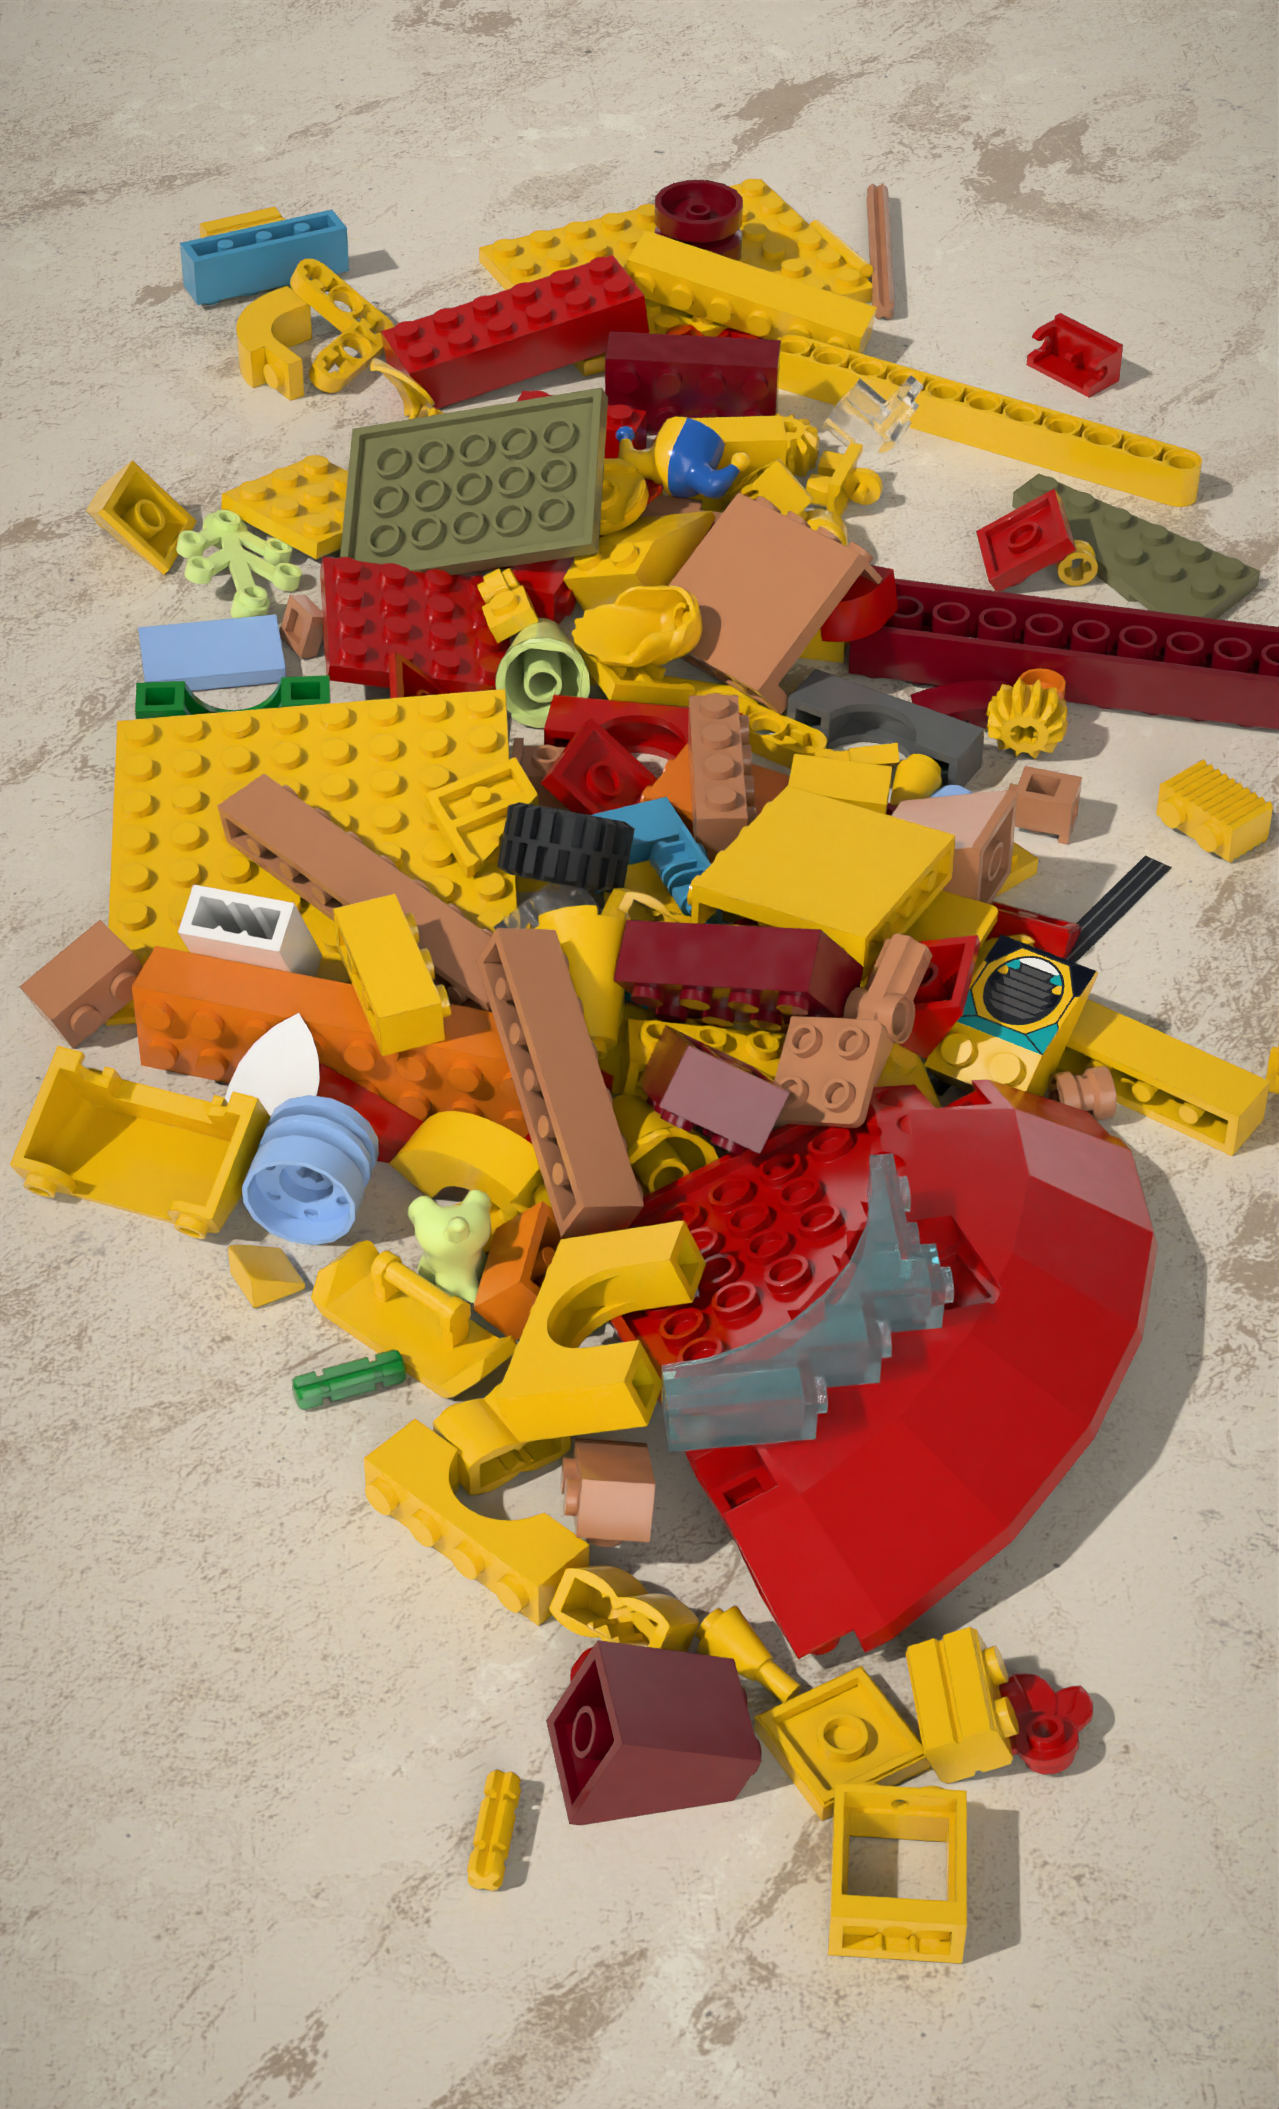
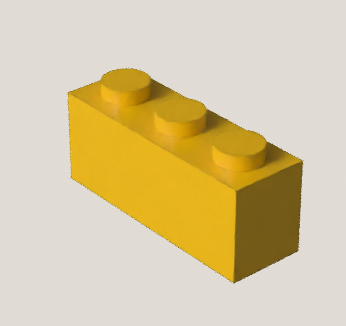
[333,894,451,1056]

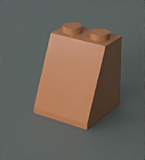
[891,790,1018,904]

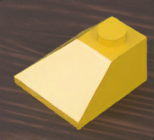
[85,460,197,575]

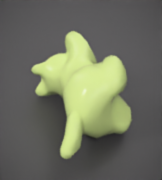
[408,1190,492,1303]

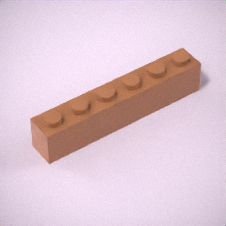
[476,928,644,1237]

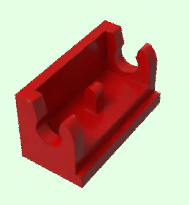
[1026,313,1123,398]

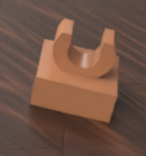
[279,594,324,658]

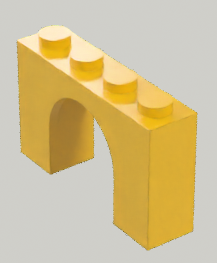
[495,1220,706,1442]

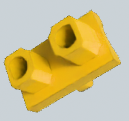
[806,443,883,518]

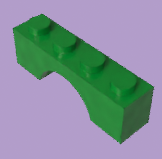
[135,675,331,719]

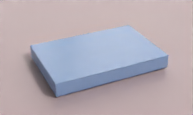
[138,614,286,691]

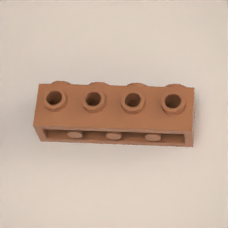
[688,693,757,864]

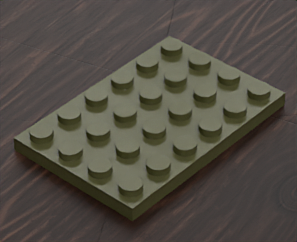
[340,388,608,575]

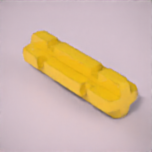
[467,1769,521,1891]

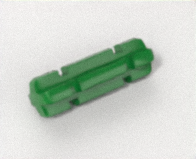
[292,1349,406,1410]

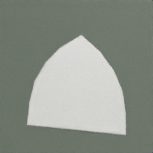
[225,1013,320,1116]

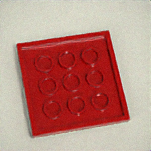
[320,556,511,693]

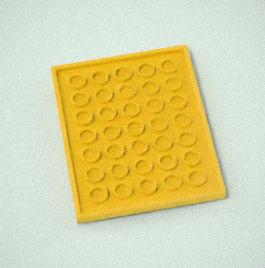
[479,179,872,376]

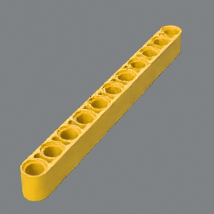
[776,335,1202,507]

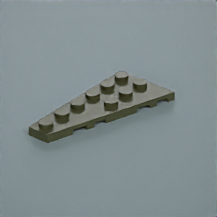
[1012,473,1260,619]

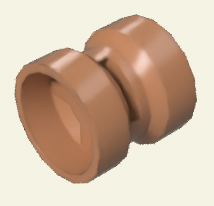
[1048,1066,1117,1121]

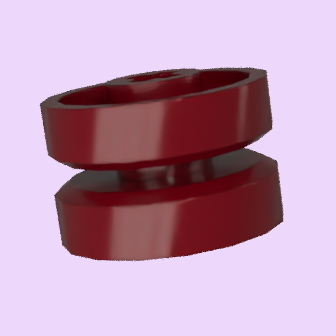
[655,180,743,261]

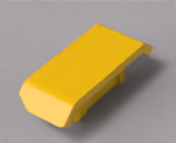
[311,1240,518,1398]

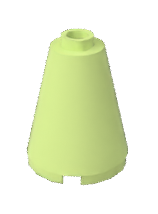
[495,618,590,728]

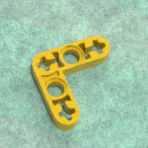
[290,259,394,393]

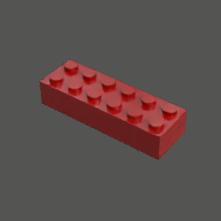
[381,255,649,409]

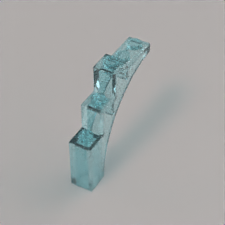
[661,1153,954,1452]

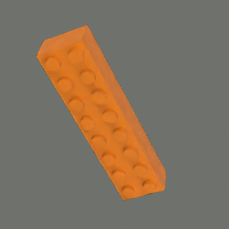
[132,946,529,1138]

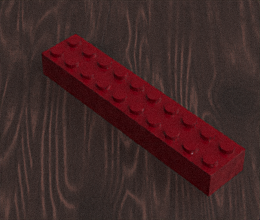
[848,578,1279,730]

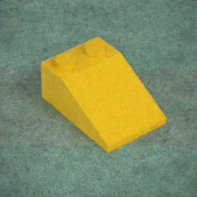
[563,511,716,611]

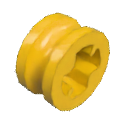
[1056,540,1098,586]

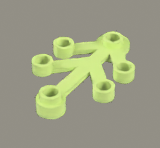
[176,510,302,618]

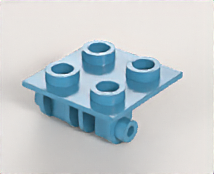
[649,825,723,924]

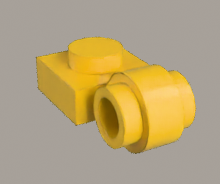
[477,568,539,643]

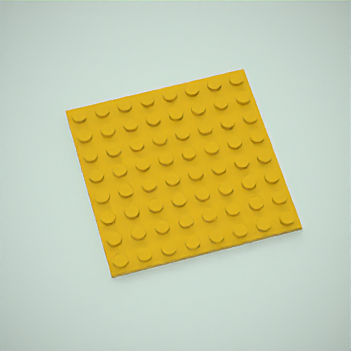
[105,689,518,1026]

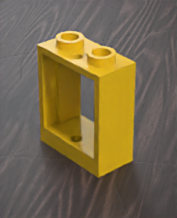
[828,1782,967,1964]

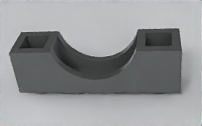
[787,669,985,788]

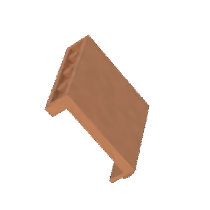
[668,492,883,715]

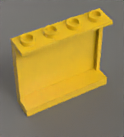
[687,785,955,982]

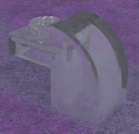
[822,375,923,454]

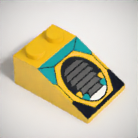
[924,934,1099,1097]

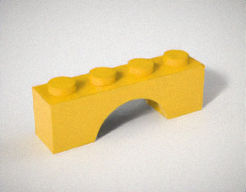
[364,1418,589,1626]

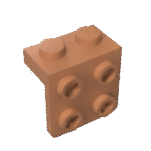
[774,1016,887,1128]

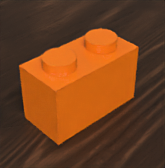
[473,1201,573,1340]

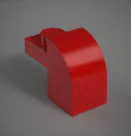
[820,565,898,642]

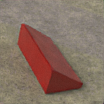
[985,901,1081,959]

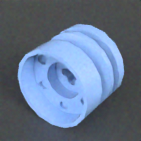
[242,1095,379,1245]

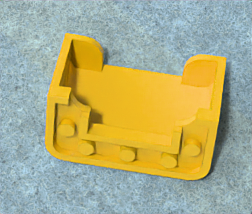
[10,1046,270,1239]

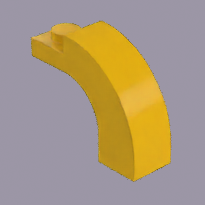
[236,286,312,401]
[389,1111,552,1218]

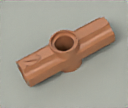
[843,933,933,1087]

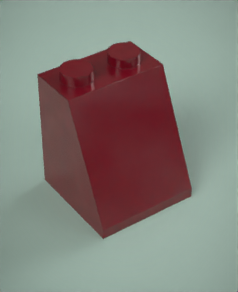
[546,1640,762,1825]

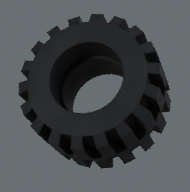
[497,802,635,893]

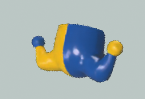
[615,417,750,499]

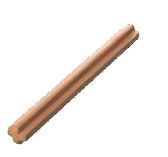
[867,184,895,319]

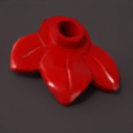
[999,1673,1094,1774]

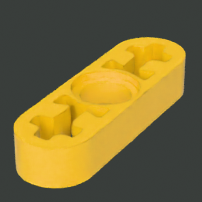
[721,693,827,769]

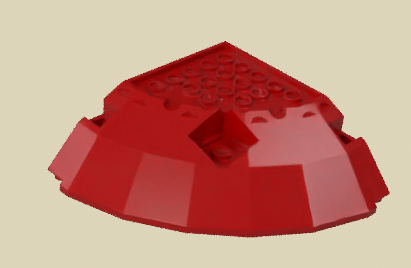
[609,1079,1158,1659]

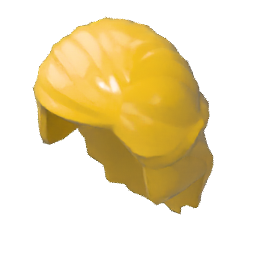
[571,585,703,668]

